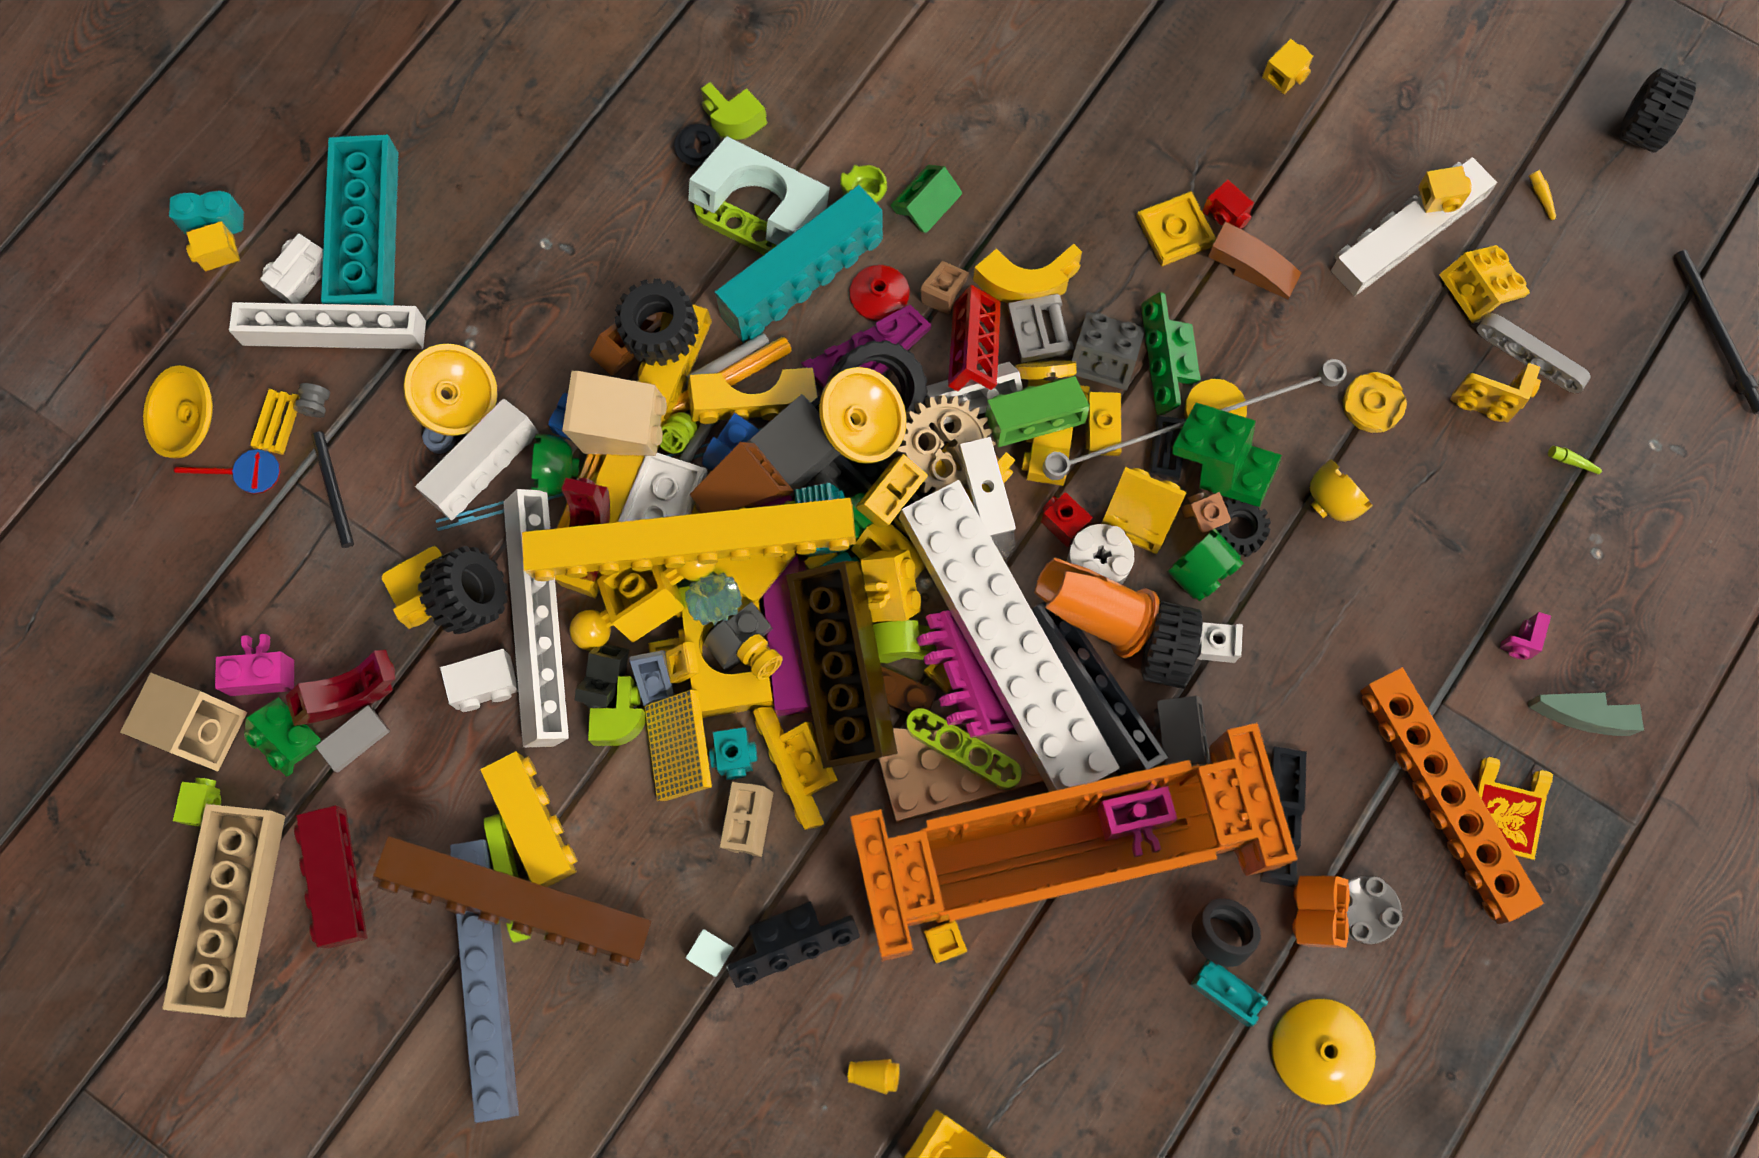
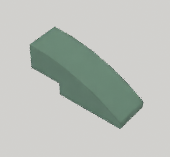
[1528,693,1644,736]

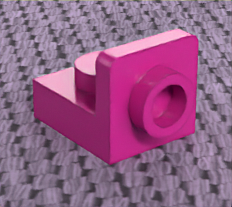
[1500,612,1551,660]

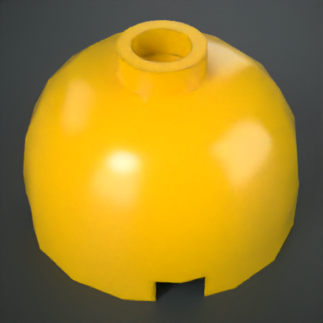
[1310,459,1373,522]

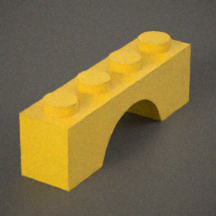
[687,368,817,424]

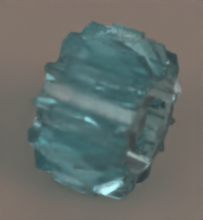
[685,573,742,625]

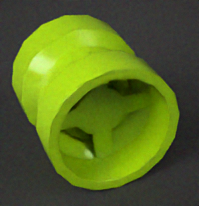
[660,412,697,454]

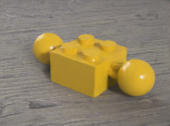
[569,561,716,650]

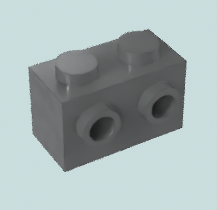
[1154,696,1210,765]

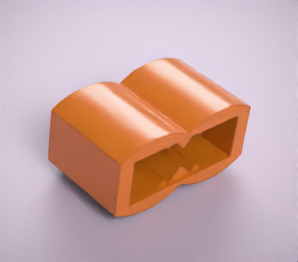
[1293,876,1350,948]

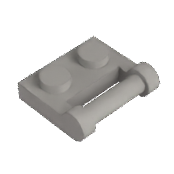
[1007,294,1074,363]

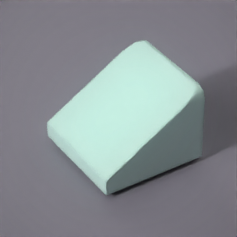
[686,929,734,977]

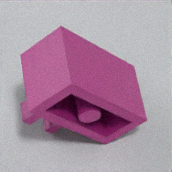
[215,634,294,696]
[1097,786,1177,858]

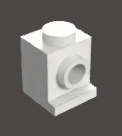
[1197,622,1243,663]

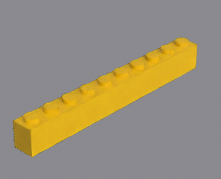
[555,304,712,599]
[522,498,856,581]

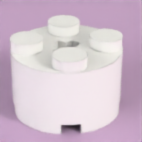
[1067,524,1134,585]

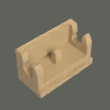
[720,782,774,857]

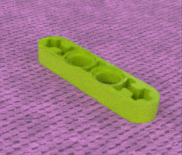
[695,201,777,255]
[907,708,1022,790]
[484,813,532,943]

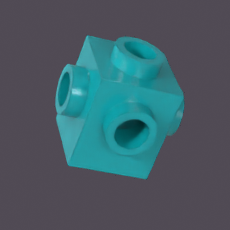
[709,727,758,780]

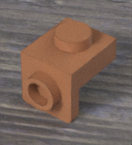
[1181,490,1231,533]

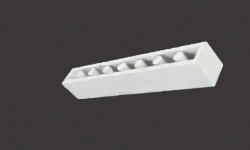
[503,489,569,747]

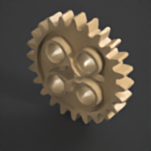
[895,395,996,493]

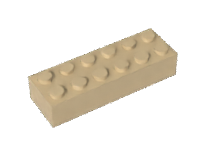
[162,804,285,1017]

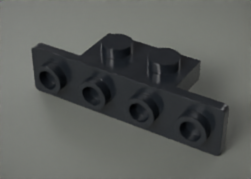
[727,901,860,988]

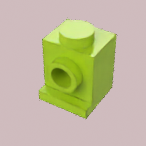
[173,778,221,827]

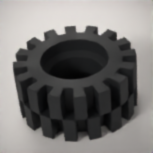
[1209,499,1271,557]

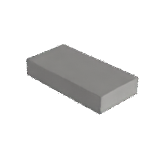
[316,705,390,773]

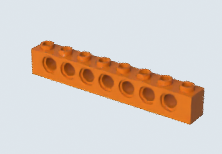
[1360,667,1544,924]

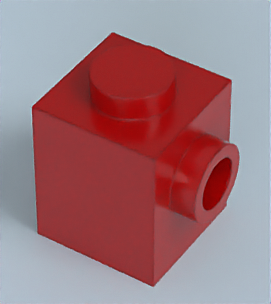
[1041,492,1093,547]

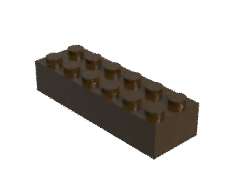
[786,561,898,769]

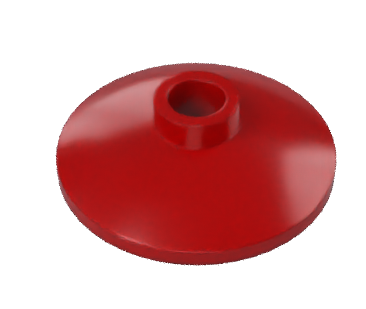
[850,265,909,321]

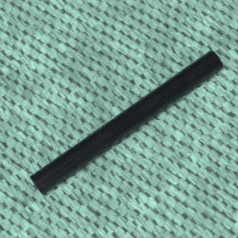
[311,432,354,548]

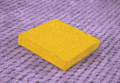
[1136,191,1216,267]

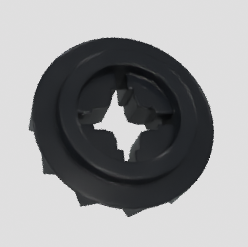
[675,124,721,168]

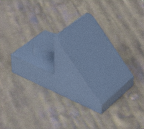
[630,650,675,707]

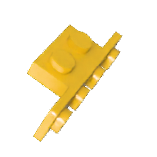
[753,707,838,830]

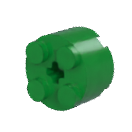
[1167,528,1244,602]

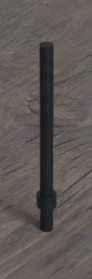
[1674,249,1759,415]

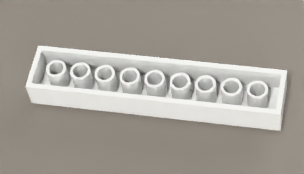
[899,480,1120,792]

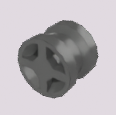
[293,383,330,418]

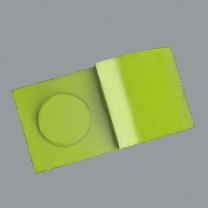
[701,82,767,140]
[873,620,937,663]
[588,676,646,746]

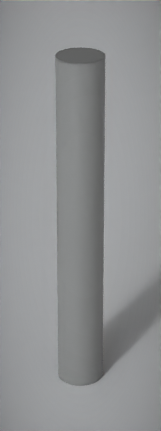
[686,333,769,382]

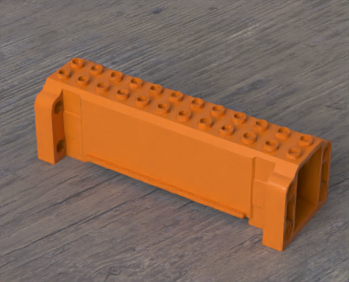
[850,723,1297,961]

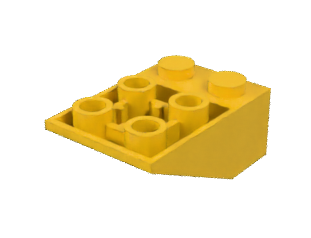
[1101,467,1186,554]

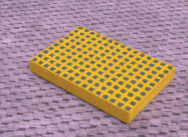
[645,690,712,801]

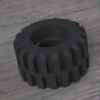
[1620,67,1696,153]
[615,278,699,366]
[418,546,508,634]
[1141,601,1203,689]

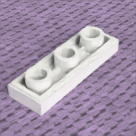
[958,437,1016,536]

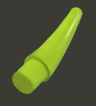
[1548,445,1602,474]

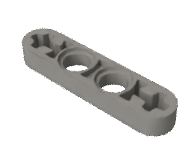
[1477,313,1591,393]

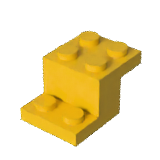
[904,1110,1006,1158]

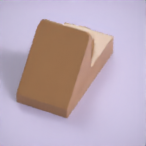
[921,261,969,315]

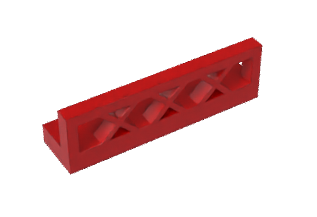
[948,284,1001,392]

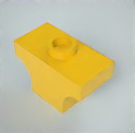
[1086,392,1122,456]

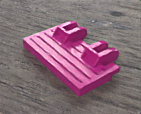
[916,610,1015,738]

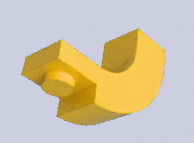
[973,244,1082,304]

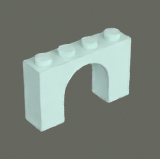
[688,136,830,245]

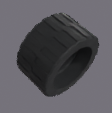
[826,340,928,424]

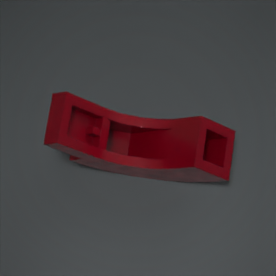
[561,478,610,582]
[285,649,395,726]

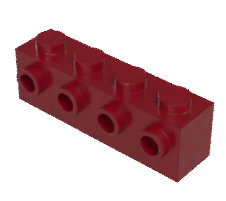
[294,805,368,949]

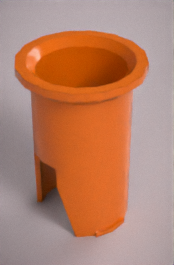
[1034,558,1159,658]

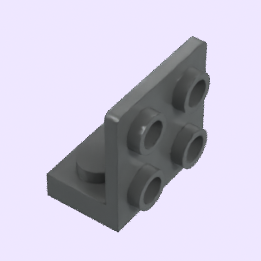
[1072,312,1145,391]

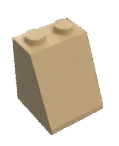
[562,371,667,456]
[120,673,247,771]

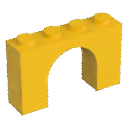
[677,581,775,718]

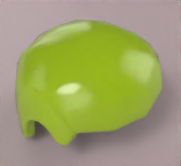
[840,165,887,203]

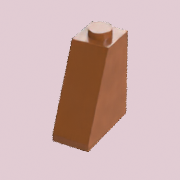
[689,442,794,513]

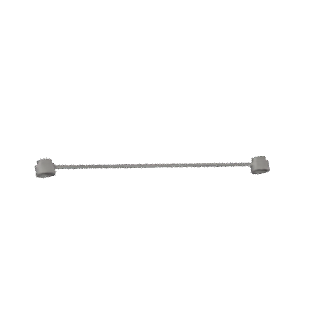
[1042,359,1347,480]

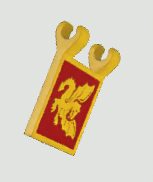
[1469,757,1553,860]

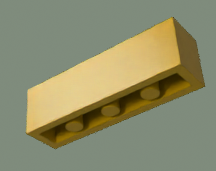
[480,751,577,887]

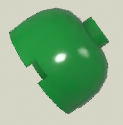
[531,434,579,496]

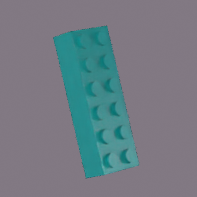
[321,135,399,306]
[715,185,883,343]

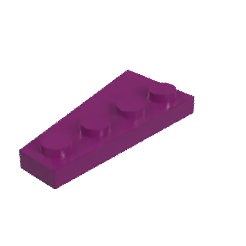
[801,305,931,389]

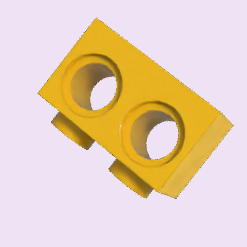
[855,454,928,528]

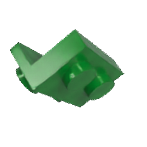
[244,697,322,777]

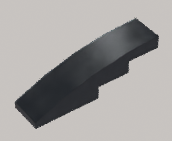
[1260,746,1307,887]

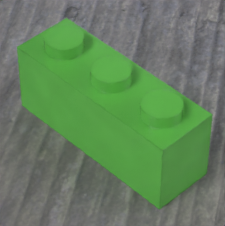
[985,376,1090,448]

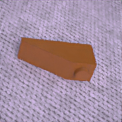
[590,312,663,376]

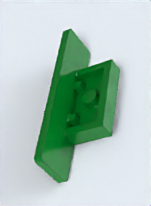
[1141,292,1201,415]

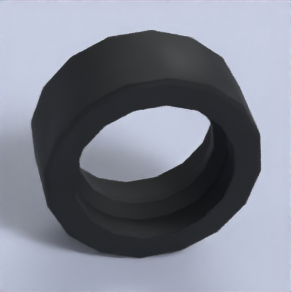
[1192,898,1261,967]

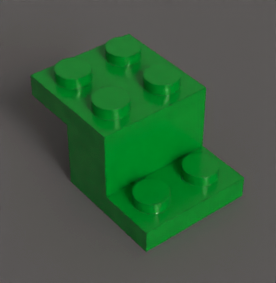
[1172,403,1282,507]

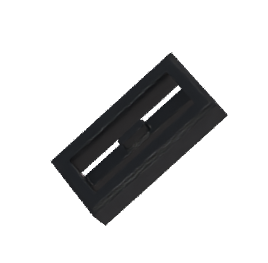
[1148,415,1186,481]

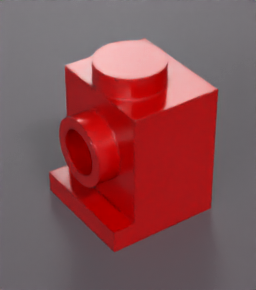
[1202,180,1254,229]

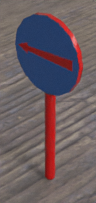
[174,449,280,494]

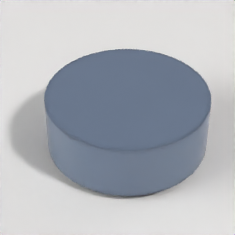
[422,428,456,454]

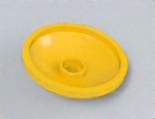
[403,344,498,436]
[143,365,213,459]
[819,367,906,463]
[1271,999,1375,1105]

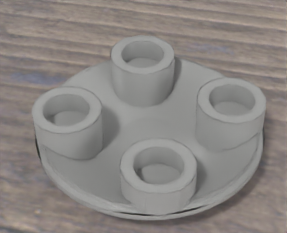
[1347,876,1403,944]

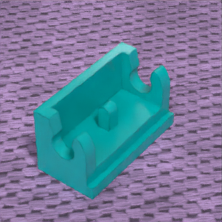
[1190,959,1268,1026]

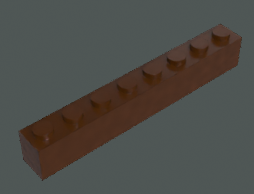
[373,836,652,967]

